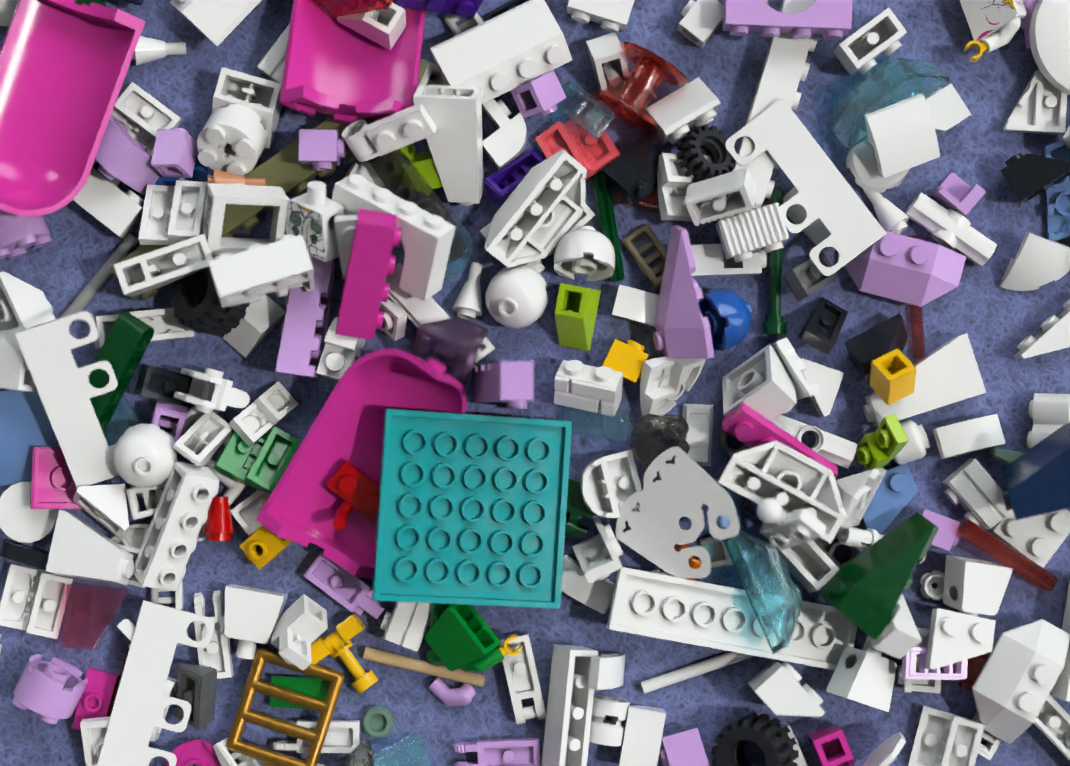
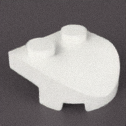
[846,119,910,193]
[580,449,642,518]

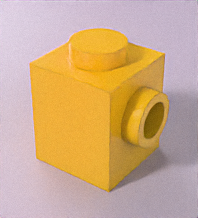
[602,339,649,383]
[870,348,917,405]
[239,525,294,570]

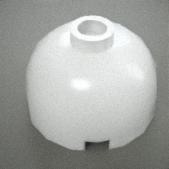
[554,226,615,281]
[485,265,548,329]
[114,423,177,488]

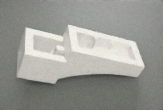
[93,308,195,349]

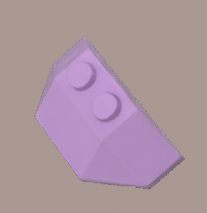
[837,231,966,307]

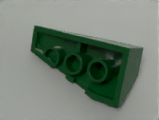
[819,512,939,640]

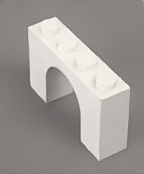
[332,174,456,301]

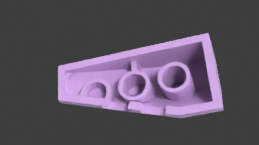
[653,225,714,359]

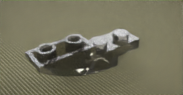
[371,149,468,266]

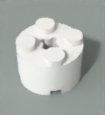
[197,104,268,176]

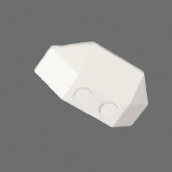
[484,150,587,268]
[718,440,846,543]
[972,619,1070,744]

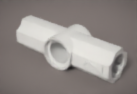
[905,192,997,267]
[771,415,857,469]

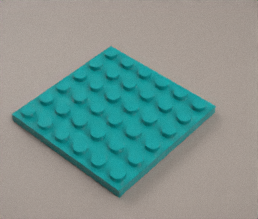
[372,409,572,609]

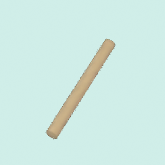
[363,647,486,687]

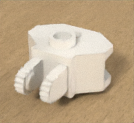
[174,367,250,414]

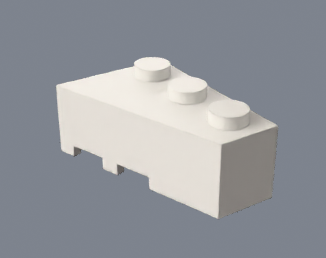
[208,234,315,308]

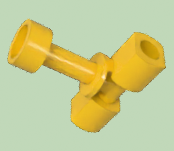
[311,613,378,694]

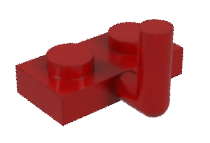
[326,459,380,530]

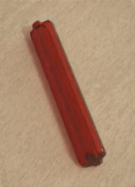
[957,519,1058,591]

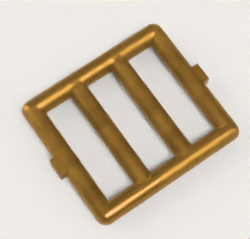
[226,648,344,766]

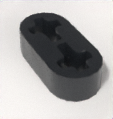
[0,539,49,570]

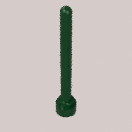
[762,187,787,335]

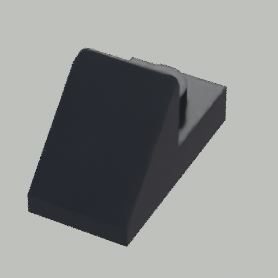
[798,297,848,355]
[134,363,193,408]

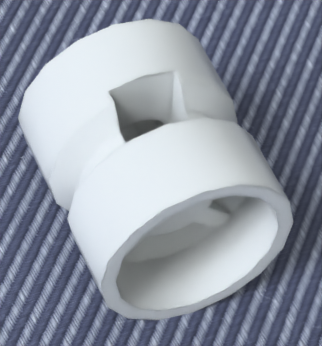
[589,694,630,746]

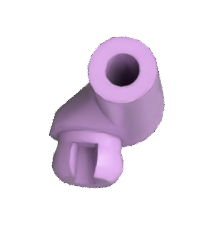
[428,677,475,706]

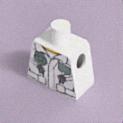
[284,181,344,262]

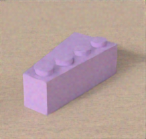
[275,255,337,379]

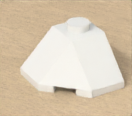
[835,468,887,528]

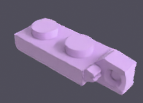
[303,550,386,619]

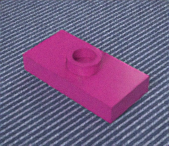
[71,667,120,731]

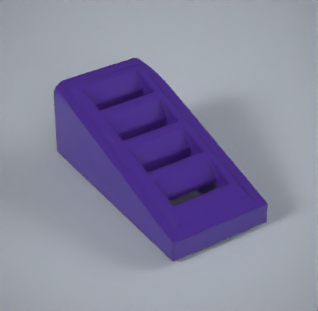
[483,149,544,208]

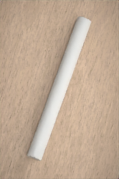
[641,651,754,694]

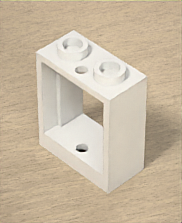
[201,183,291,255]

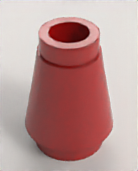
[203,497,234,541]

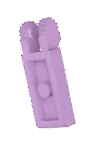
[453,738,540,766]

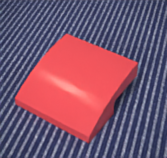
[535,106,621,179]

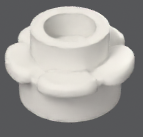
[920,570,945,601]

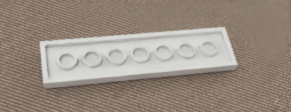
[607,567,857,670]

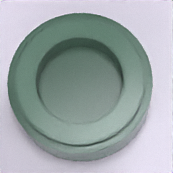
[362,706,394,738]

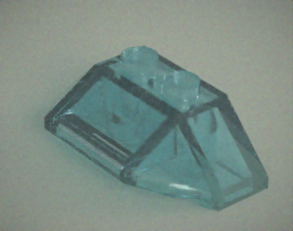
[830,55,950,151]
[722,530,803,654]

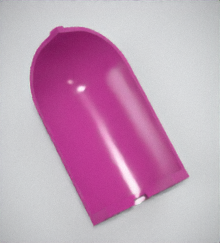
[0,0,146,217]
[279,0,426,124]
[256,349,467,579]

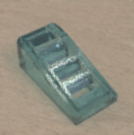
[556,81,615,138]

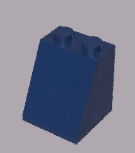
[1000,423,1070,520]

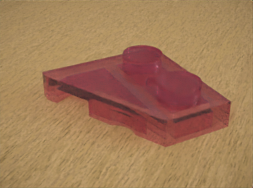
[61,584,128,649]

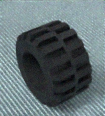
[171,254,250,336]
[711,713,799,766]

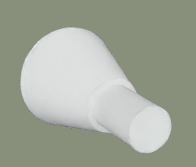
[132,36,186,66]
[863,189,910,234]
[452,262,483,320]

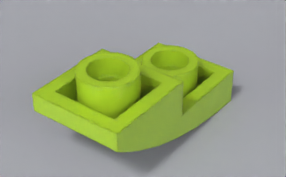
[856,414,909,471]

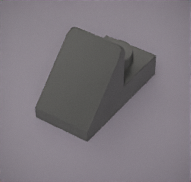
[783,252,839,301]

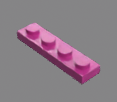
[722,403,838,477]

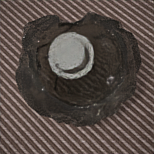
[630,414,690,472]

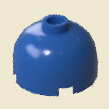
[698,288,752,352]

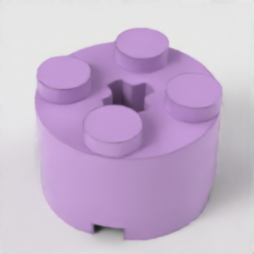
[0,210,52,260]
[12,654,88,724]

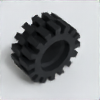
[677,124,736,183]

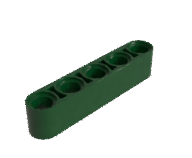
[57,312,154,444]

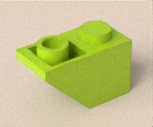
[554,283,601,351]

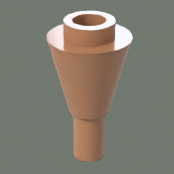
[208,169,266,186]

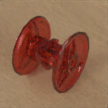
[591,41,688,134]

